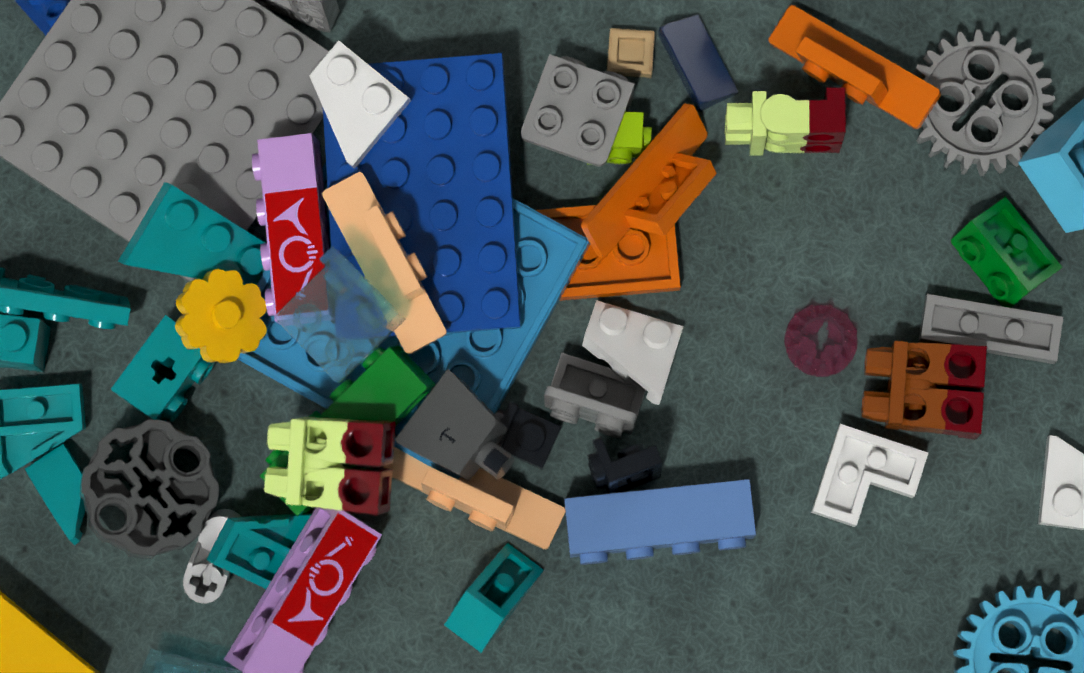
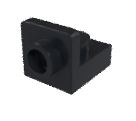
[495,401,561,470]

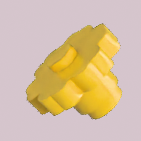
[175,269,267,364]

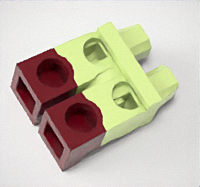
[725,87,846,155]
[264,417,396,515]

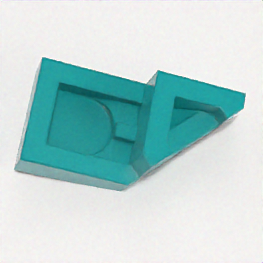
[25,444,86,545]

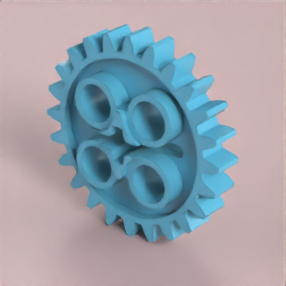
[953,586,1084,673]

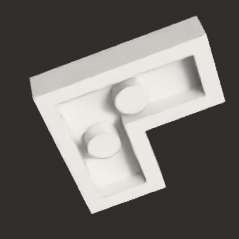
[811,424,928,527]

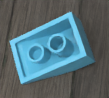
[1018,99,1084,233]

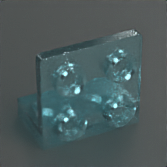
[275,246,406,383]

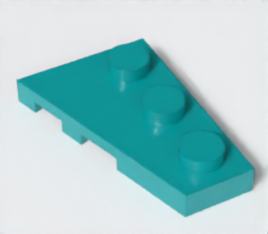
[118,182,265,285]
[0,267,131,329]

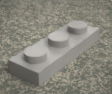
[918,294,1063,364]

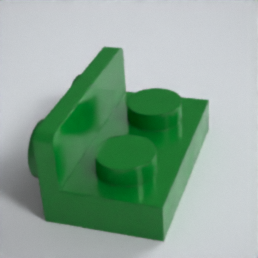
[951,197,1063,308]

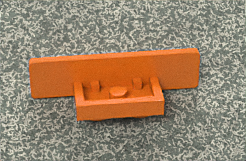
[768,5,941,129]
[581,103,717,257]

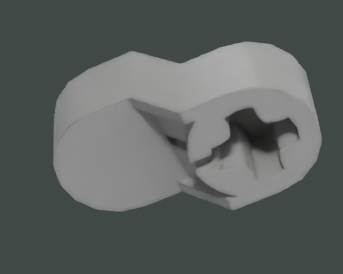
[183,509,241,604]

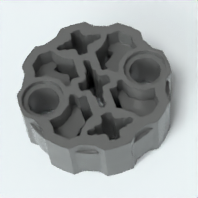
[80,420,219,559]

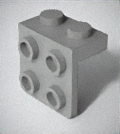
[521,54,635,167]
[544,353,646,438]

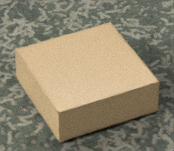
[607,28,655,78]

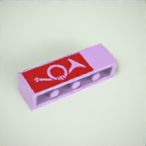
[252,133,336,327]
[224,507,382,673]

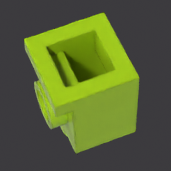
[587,112,652,165]

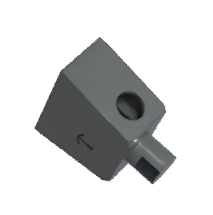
[395,369,514,481]

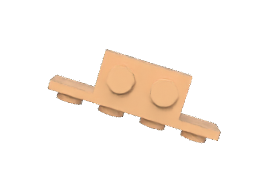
[322,172,447,354]
[383,447,565,550]

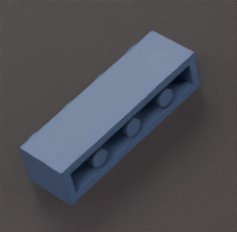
[564,479,756,565]

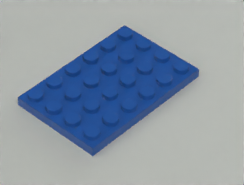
[323,53,521,341]

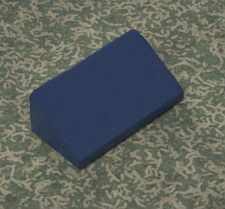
[658,15,738,113]

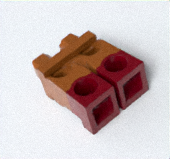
[861,341,987,440]

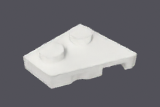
[309,40,411,169]
[582,300,683,405]
[1038,435,1084,530]

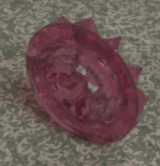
[784,305,857,377]

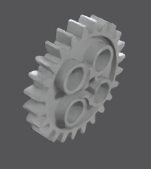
[913,29,1055,176]

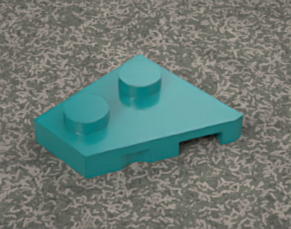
[0,383,86,479]
[206,513,312,589]

